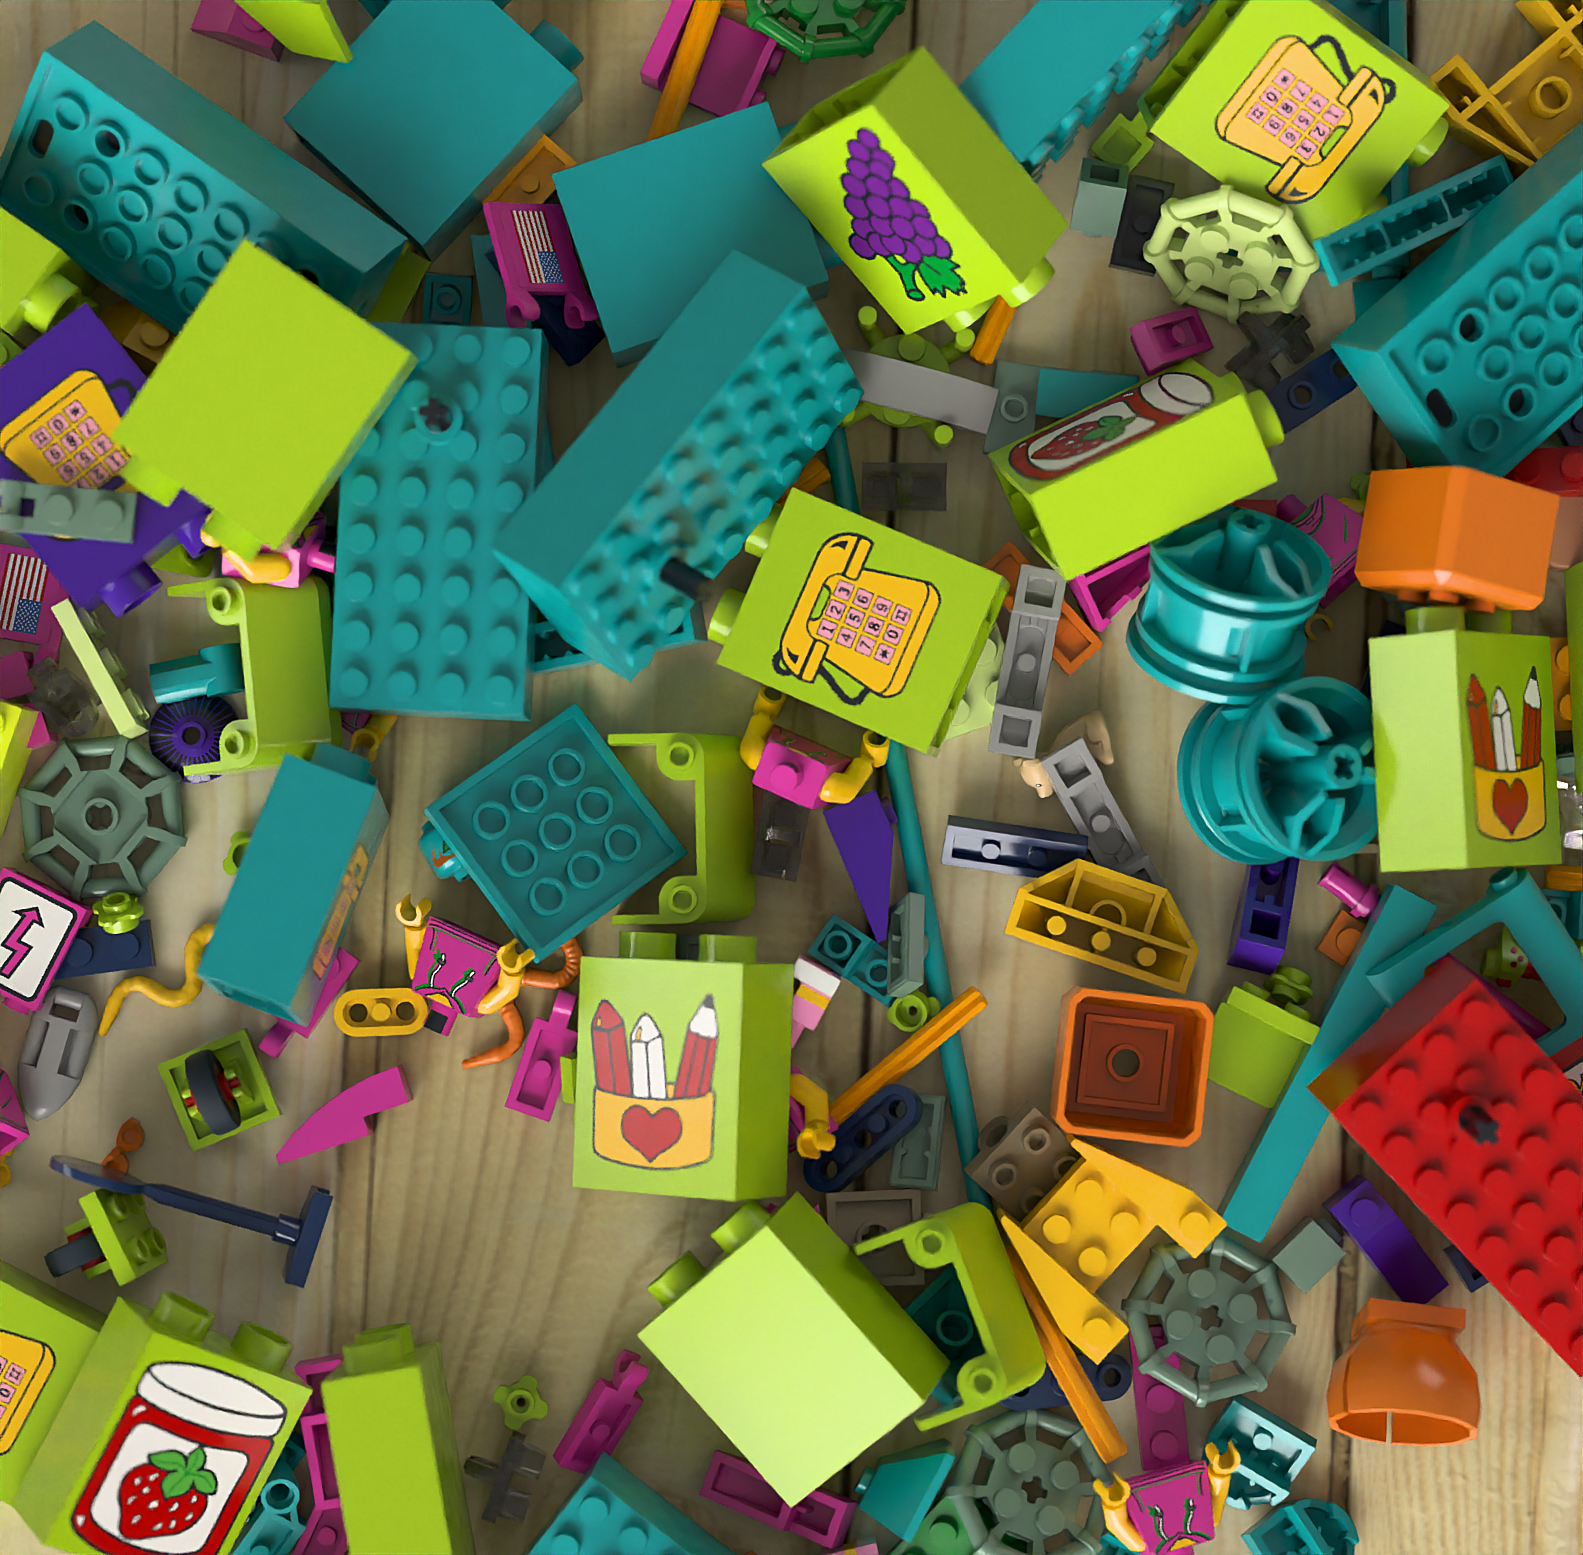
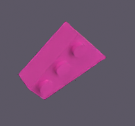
[1067,542,1151,632]

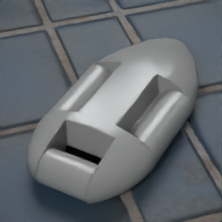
[17,985,97,1121]

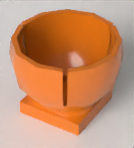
[1326,1298,1482,1447]

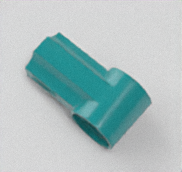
[149,643,245,704]

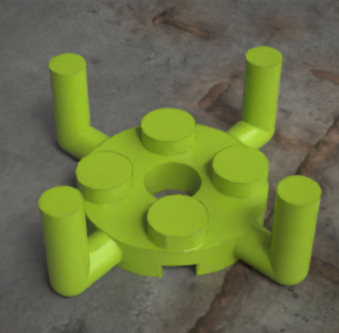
[838,306,975,450]

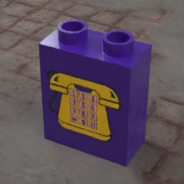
[0,302,214,618]

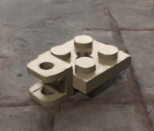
[825,1189,938,1286]

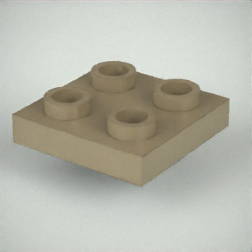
[963,1100,1082,1222]

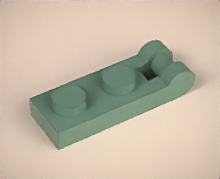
[0,480,138,544]

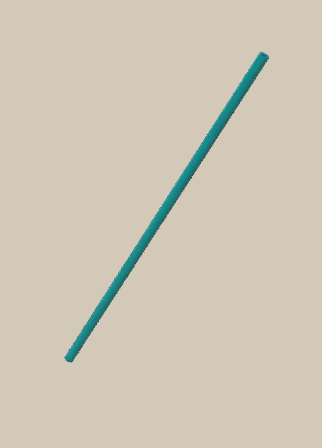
[824,428,1024,1395]

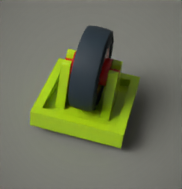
[157,1028,283,1152]
[44,1188,168,1286]

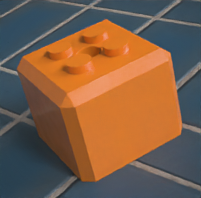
[1354,466,1560,615]
[1048,986,1214,1147]

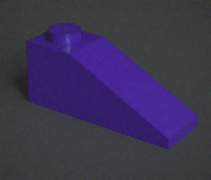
[823,790,898,943]
[1226,856,1300,975]
[1322,1174,1449,1305]

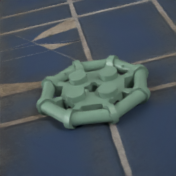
[16,734,188,903]
[1121,1230,1296,1408]
[946,1408,1114,1555]

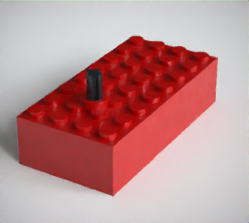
[1306,956,1583,1378]

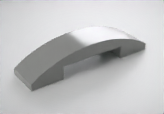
[839,347,999,436]
[987,564,1066,759]
[1039,736,1167,889]

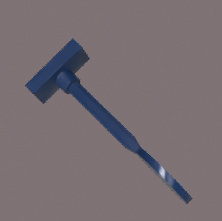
[49,1155,333,1288]

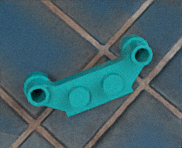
[228,1461,307,1555]

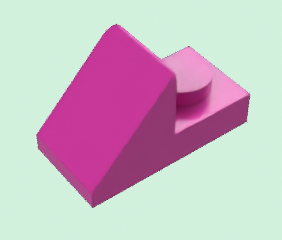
[1129,306,1214,376]

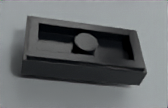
[1108,174,1175,277]

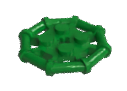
[745,0,906,64]

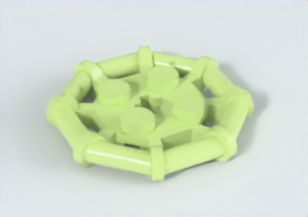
[1143,184,1320,325]

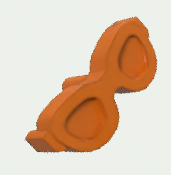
[101,1117,145,1173]

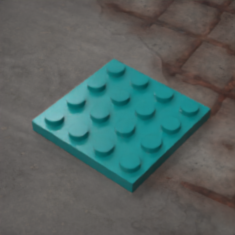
[423,703,688,964]

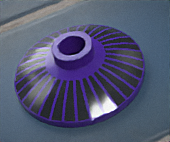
[148,695,239,783]

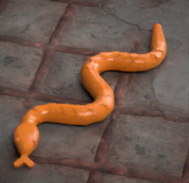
[462,936,584,1069]

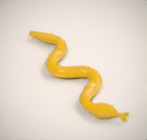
[98,923,217,1036]

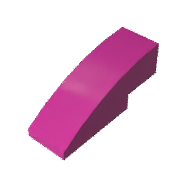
[276,1064,414,1164]
[294,1353,344,1511]
[699,1450,858,1549]

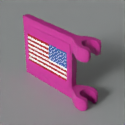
[483,202,598,329]
[0,543,71,681]

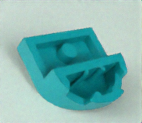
[1201,1394,1317,1510]
[1240,1498,1359,1555]

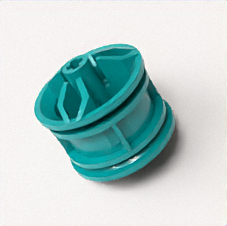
[1126,505,1332,705]
[1177,676,1379,865]

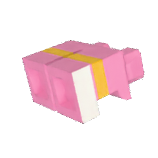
[791,953,841,1049]

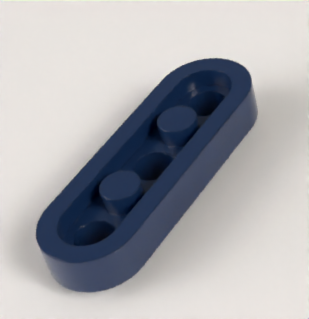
[1263,348,1358,435]
[803,1084,923,1193]
[998,1352,1132,1410]

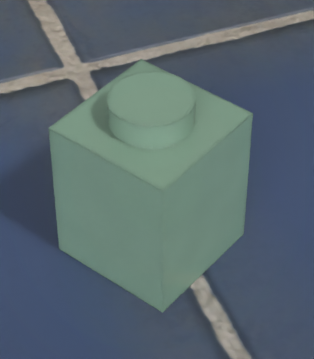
[1070,158,1129,238]
[1266,1216,1346,1294]

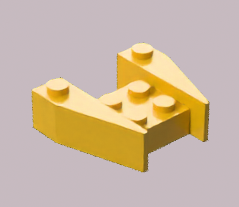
[1430,0,1583,178]
[996,1133,1228,1365]

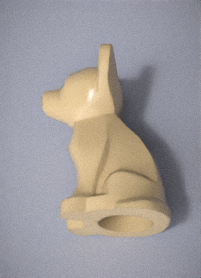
[1012,709,1114,798]

